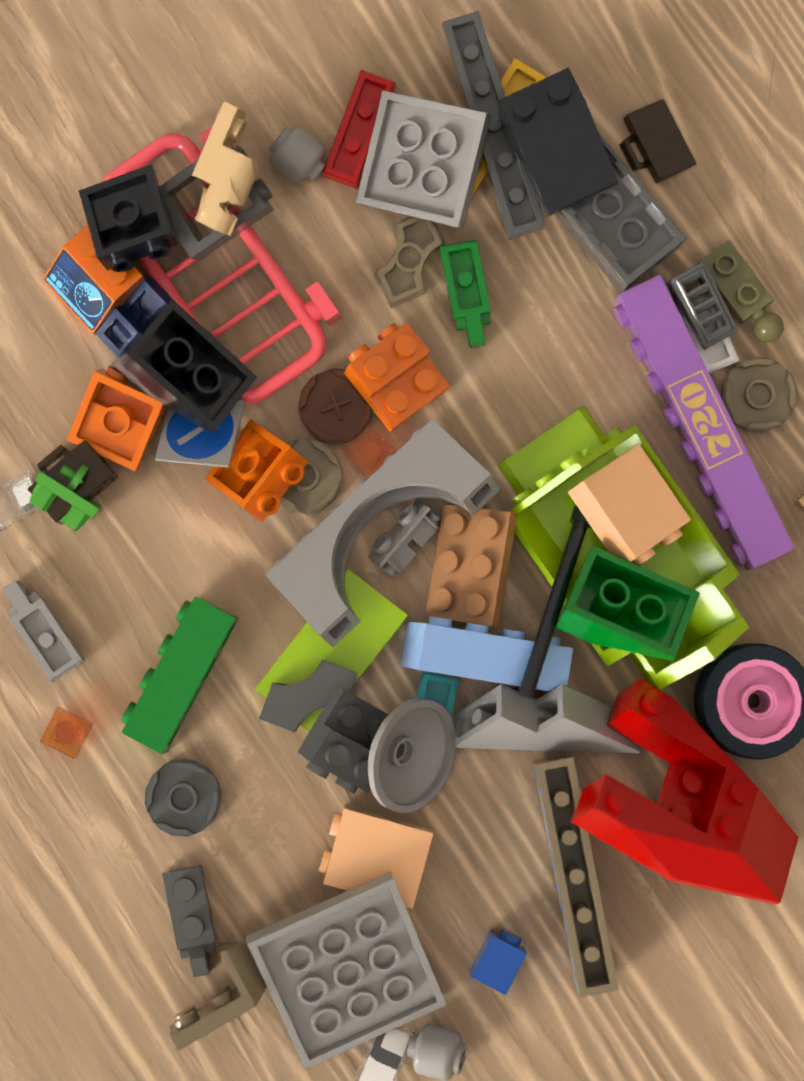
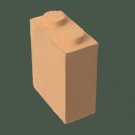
[568,444,691,565]
[319,805,434,909]

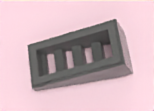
[667,262,738,350]

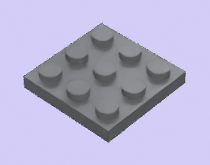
[356,91,491,229]

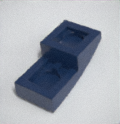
[95,276,172,357]

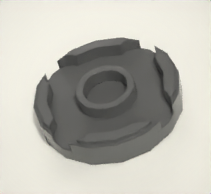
[145,760,222,837]

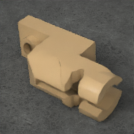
[192,101,258,236]

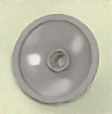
[368,698,456,813]

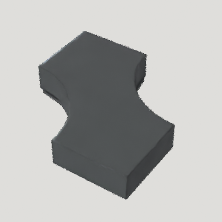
[259,660,358,732]

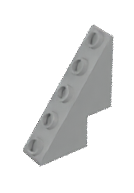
[455,684,640,754]

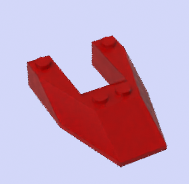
[571,678,799,905]

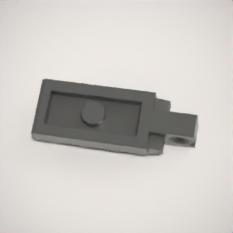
[162,865,217,977]

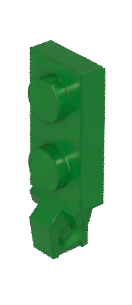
[439,240,491,348]

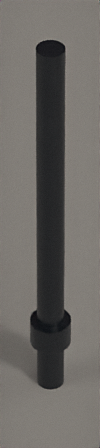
[518,505,592,698]

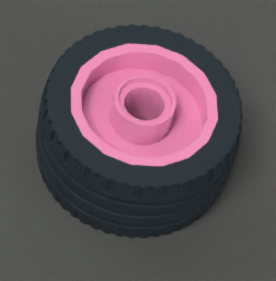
[694,643,804,760]

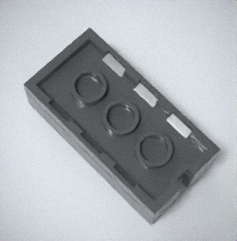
[555,132,686,293]

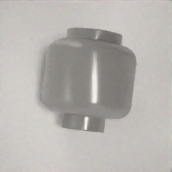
[268,127,325,183]
[407,1024,467,1081]

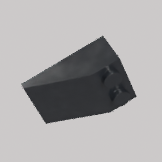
[498,67,618,217]
[111,299,257,434]

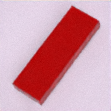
[322,70,396,189]

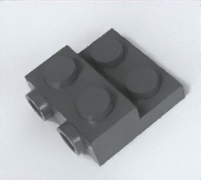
[298,685,389,794]

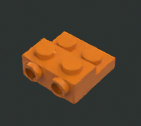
[344,322,451,432]
[67,365,167,472]
[205,419,308,522]

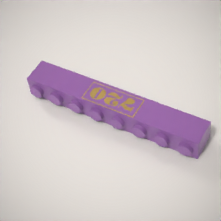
[613,275,795,570]

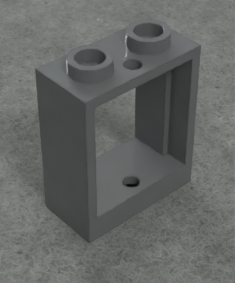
[160,145,274,260]

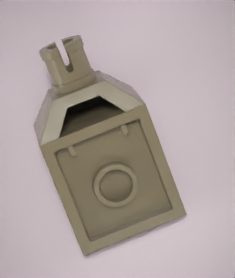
[170,942,267,1051]

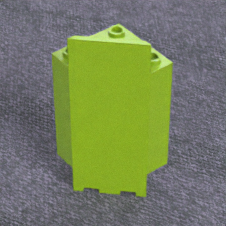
[497,406,750,690]

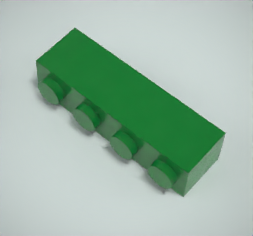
[121,596,239,754]

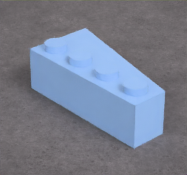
[400,617,573,691]

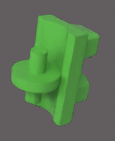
[29,464,101,531]

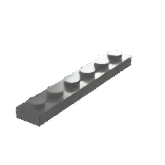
[442,11,546,240]

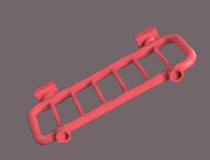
[102,127,342,403]

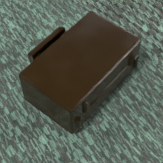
[619,99,696,184]
[28,440,118,525]

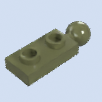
[697,240,784,342]

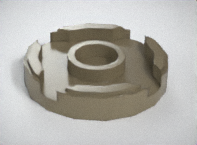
[721,357,798,433]
[280,439,343,514]

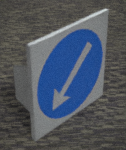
[155,400,245,468]

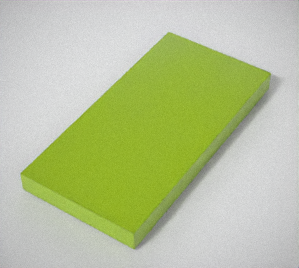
[255,569,408,732]

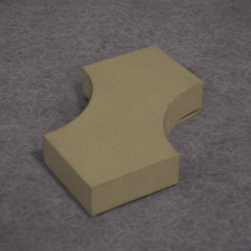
[375,217,444,309]

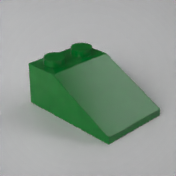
[555,545,700,661]

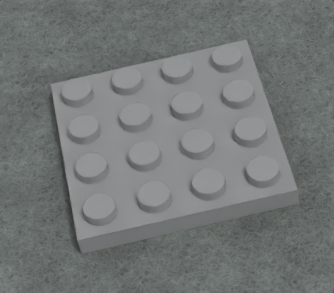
[245,872,447,1069]

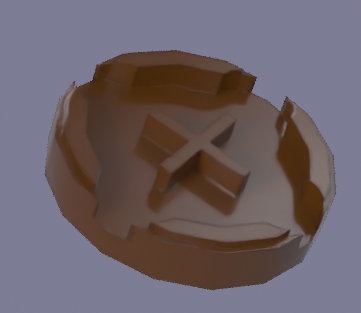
[298,368,373,444]

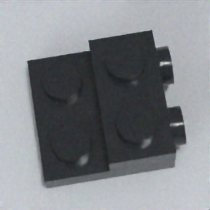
[79,164,180,272]

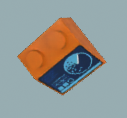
[43,224,145,335]

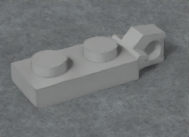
[3,580,85,682]

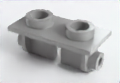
[368,500,441,577]

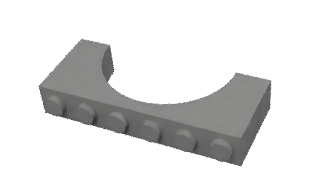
[265,418,501,647]

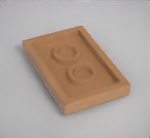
[425,504,517,628]

